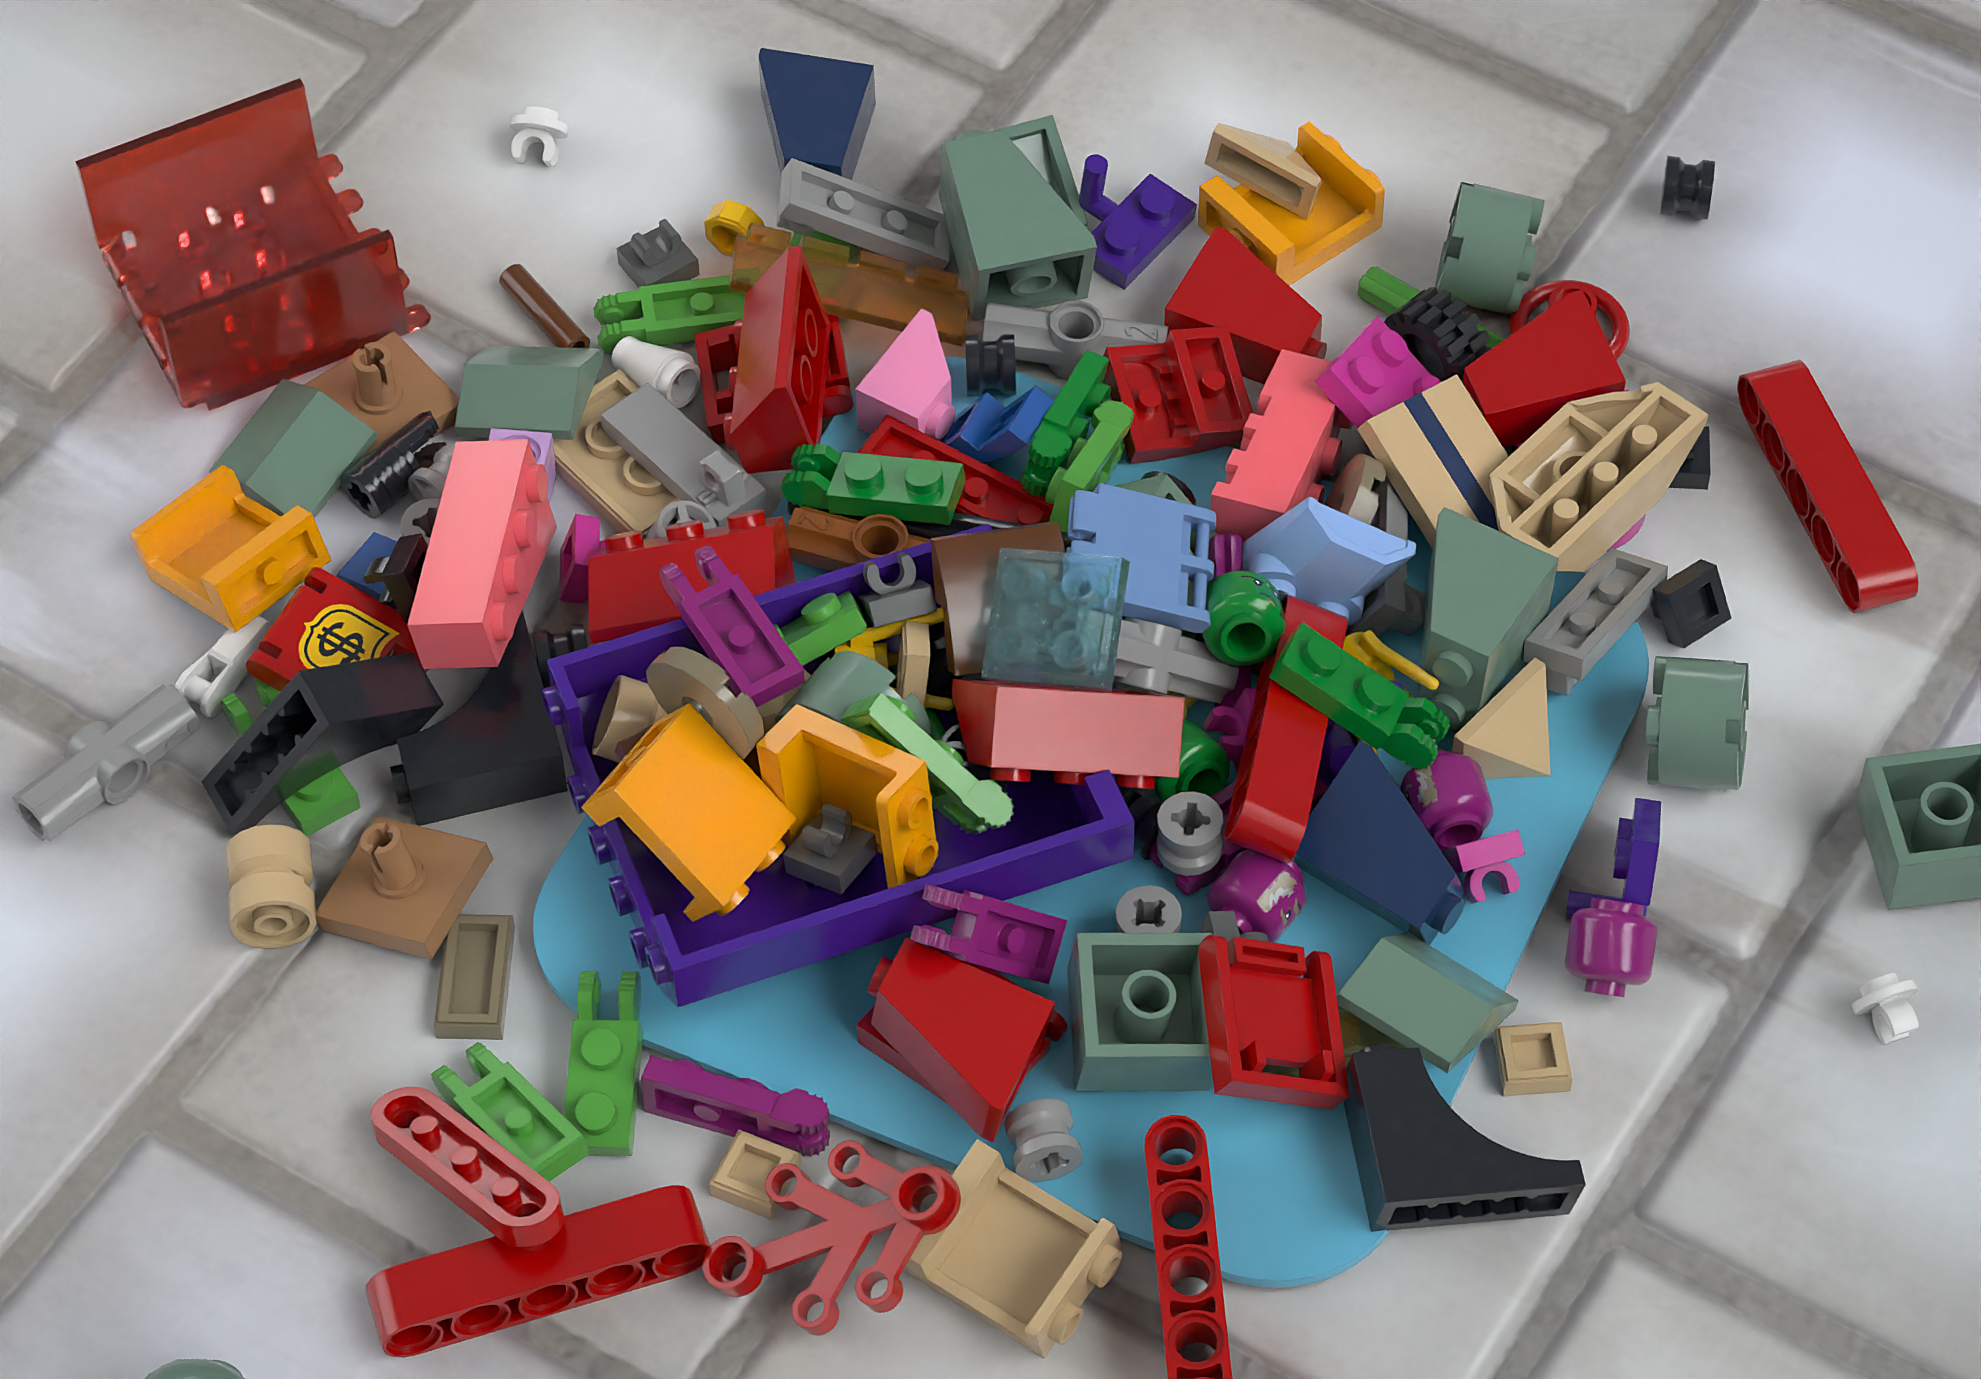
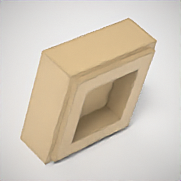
[896,621,930,708]
[1493,1022,1572,1096]
[709,1130,801,1220]

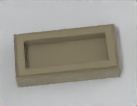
[434,914,515,1040]

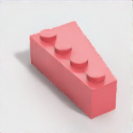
[1210,349,1353,541]
[408,439,557,669]

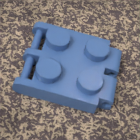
[1064,483,1217,633]

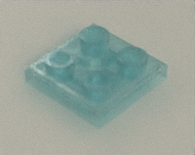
[981,548,1130,692]

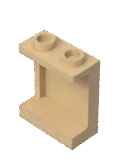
[905,1139,1122,1359]

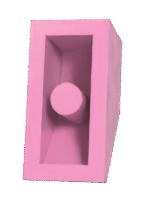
[855,308,955,440]

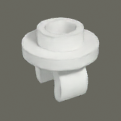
[510,106,569,167]
[1851,973,1919,1046]

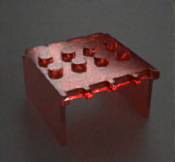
[75,78,431,411]

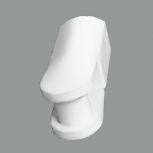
[175,616,272,718]

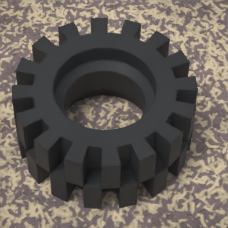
[1384,287,1492,383]

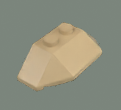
[1489,382,1709,572]

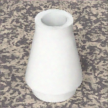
[612,336,701,408]

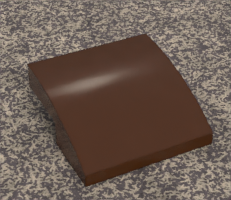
[930,521,1075,676]

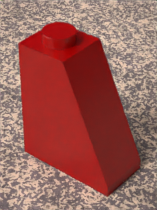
[1164,226,1327,385]
[1463,290,1626,448]
[867,937,1055,1143]

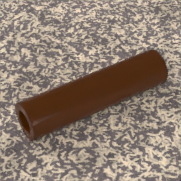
[499,264,590,348]

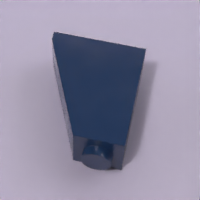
[758,48,876,180]
[1293,740,1465,945]

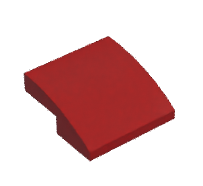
[1103,326,1253,464]

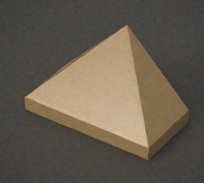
[1204,123,1322,219]
[1452,657,1551,779]

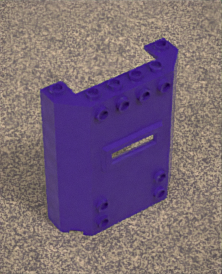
[541,523,1134,1007]

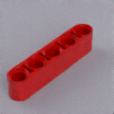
[1737,360,1919,613]
[1224,594,1348,863]
[1144,1115,1233,1379]
[365,1185,710,1358]

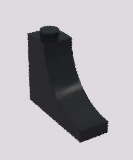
[389,610,568,826]
[201,652,444,835]
[1343,1044,1586,1232]

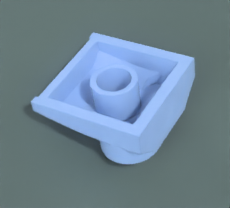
[1242,496,1416,626]

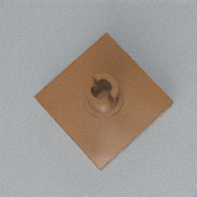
[304,331,459,461]
[316,816,494,959]

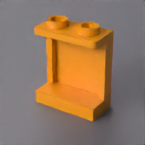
[1198,121,1385,286]
[130,465,332,633]
[581,703,797,922]
[756,704,938,889]

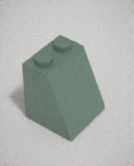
[938,130,1097,321]
[1417,507,1559,733]

